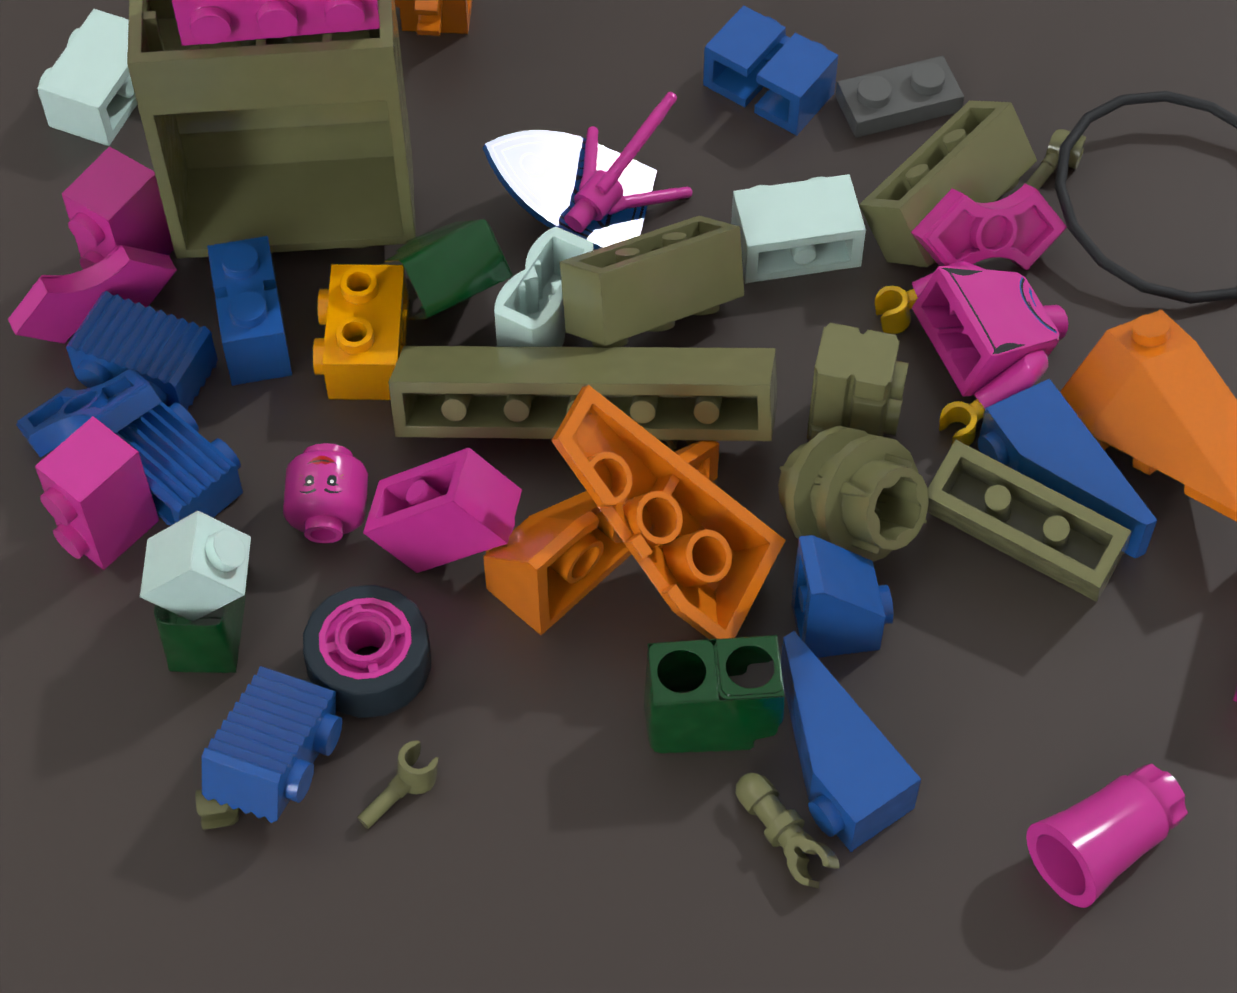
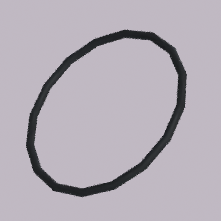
[1054,91,1237,304]

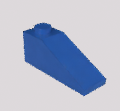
[978,378,1157,559]
[781,631,921,852]

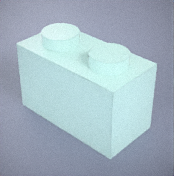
[37,9,137,146]
[731,174,866,284]

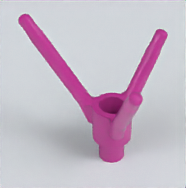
[564,92,693,233]

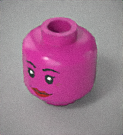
[283,443,368,543]

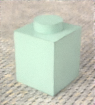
[140,511,251,622]

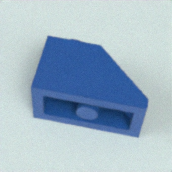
[791,535,894,658]

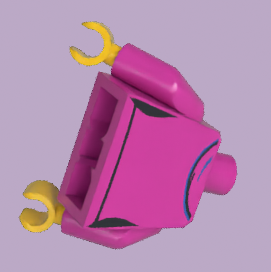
[874,261,1068,446]

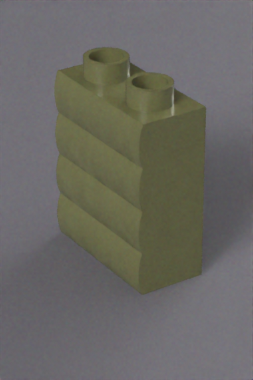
[127,0,416,259]

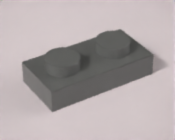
[835,56,964,138]

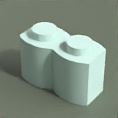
[494,227,593,347]

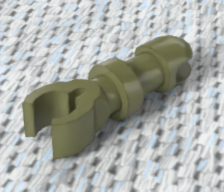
[736,773,840,889]

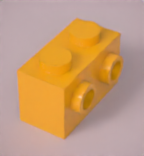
[313,264,409,400]

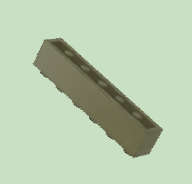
[388,346,777,441]

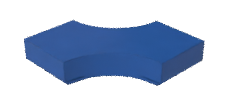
[16,369,161,458]

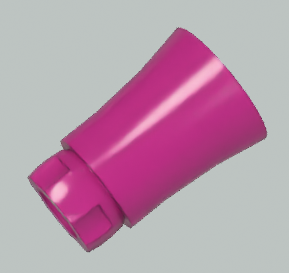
[1026,764,1188,908]

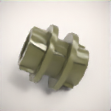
[778,426,929,562]

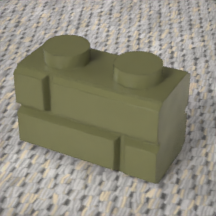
[807,323,909,441]

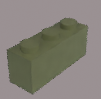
[859,100,1037,267]
[560,216,744,347]
[927,439,1131,602]

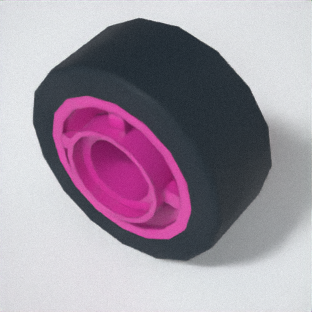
[303,585,431,718]

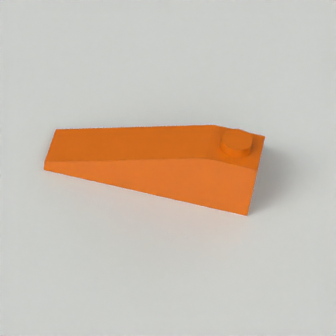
[1060,310,1237,522]
[551,385,786,639]
[483,440,720,635]

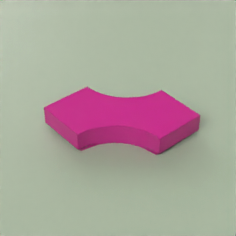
[911,184,1067,271]
[8,245,177,344]

